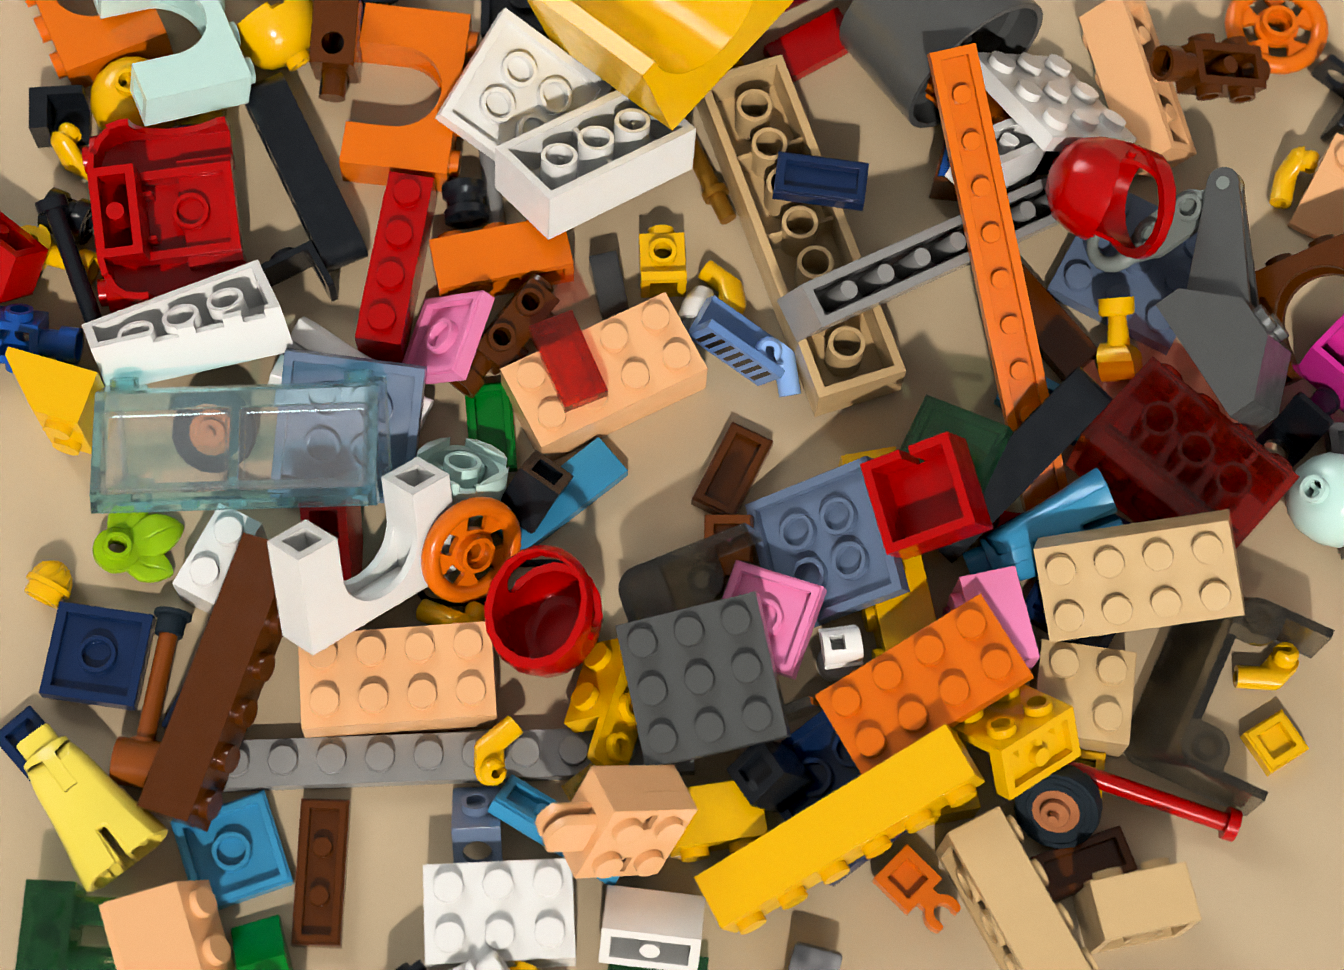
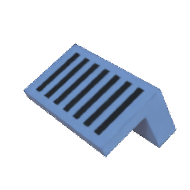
[688,295,785,386]

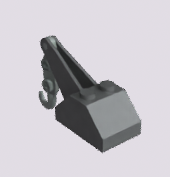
[1086,167,1292,432]

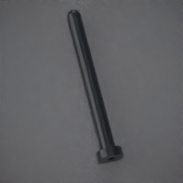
[35,194,118,392]

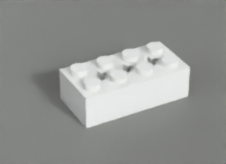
[495,90,696,240]

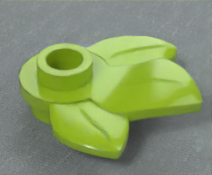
[92,496,184,583]

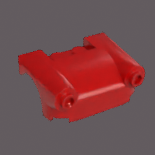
[82,116,247,313]

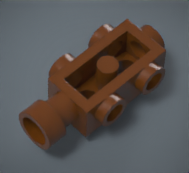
[1150,33,1270,104]
[449,273,560,398]

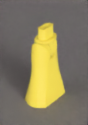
[16,723,168,892]

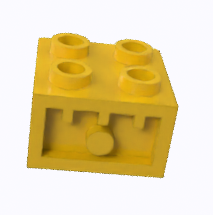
[952,684,1081,800]

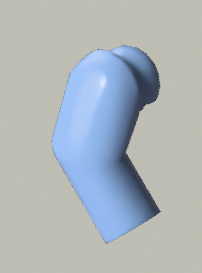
[754,336,801,397]

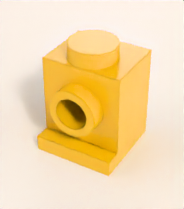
[638,225,687,298]

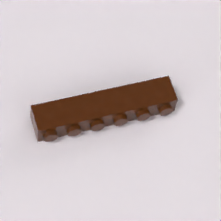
[136,532,284,832]

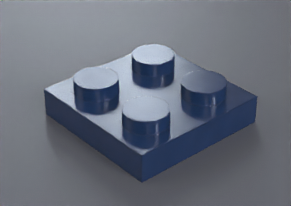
[39,601,156,711]

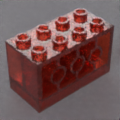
[1065,356,1300,552]

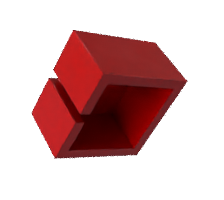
[860,431,993,560]

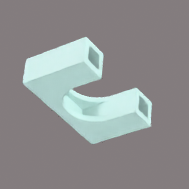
[93,0,256,127]

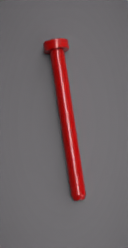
[1067,761,1243,842]

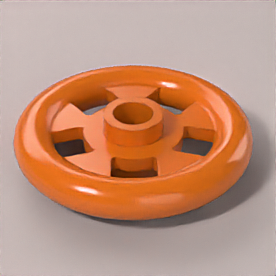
[1225,0,1329,74]
[421,497,522,603]

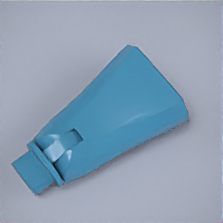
[962,468,1123,581]

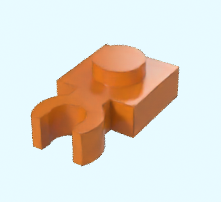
[872,844,961,934]

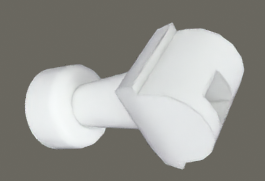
[816,624,863,682]

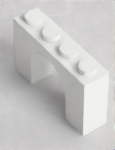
[267,456,456,655]

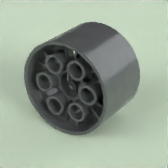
[839,0,1043,128]

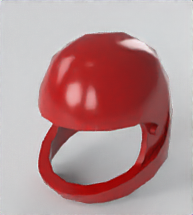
[1045,136,1176,259]
[484,545,603,678]

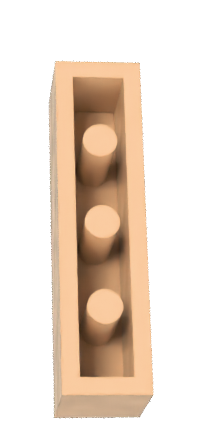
[1079,0,1197,178]

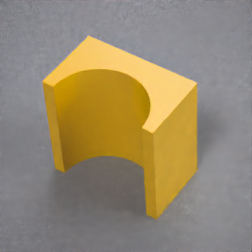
[527,0,794,131]

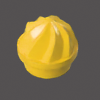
[24,560,73,609]

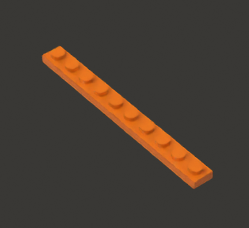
[927,43,1068,511]

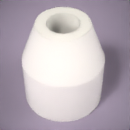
[678,286,715,332]

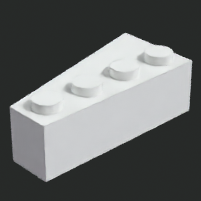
[81,259,295,392]

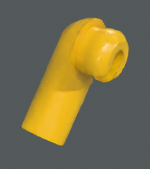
[51,122,88,181]
[1269,146,1319,209]
[698,260,746,314]
[416,598,485,625]
[1233,642,1299,690]
[474,715,523,786]

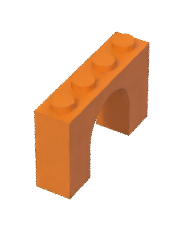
[25,0,173,88]
[339,2,480,192]

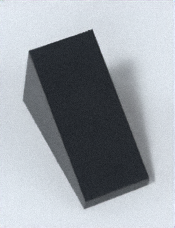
[589,250,629,320]

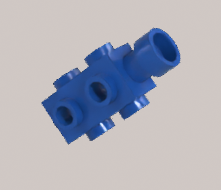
[0,303,84,373]

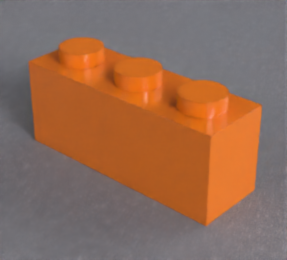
[428,220,574,297]

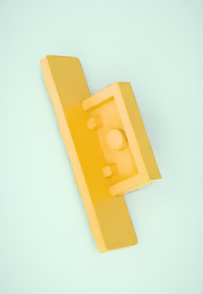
[563,598,664,766]

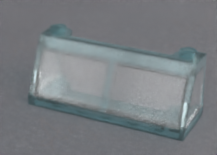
[89,369,392,514]

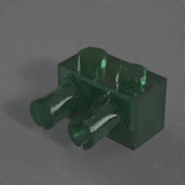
[15,879,124,970]

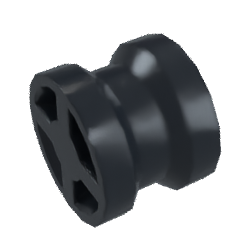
[441,177,489,229]

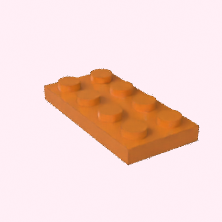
[814,593,1034,774]

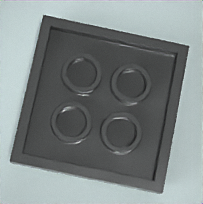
[616,591,791,765]

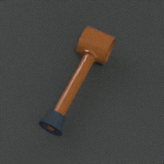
[109,606,192,789]

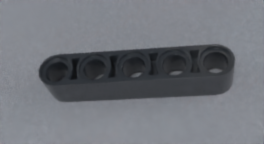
[245,72,368,273]
[937,366,1113,563]

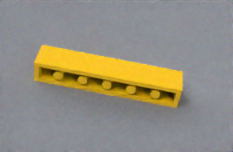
[694,724,985,935]

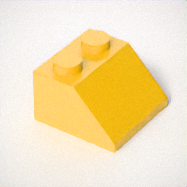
[5,346,114,456]

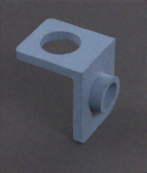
[451,786,503,863]

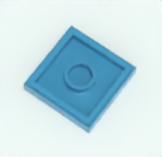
[170,790,295,910]

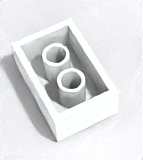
[423,858,576,970]

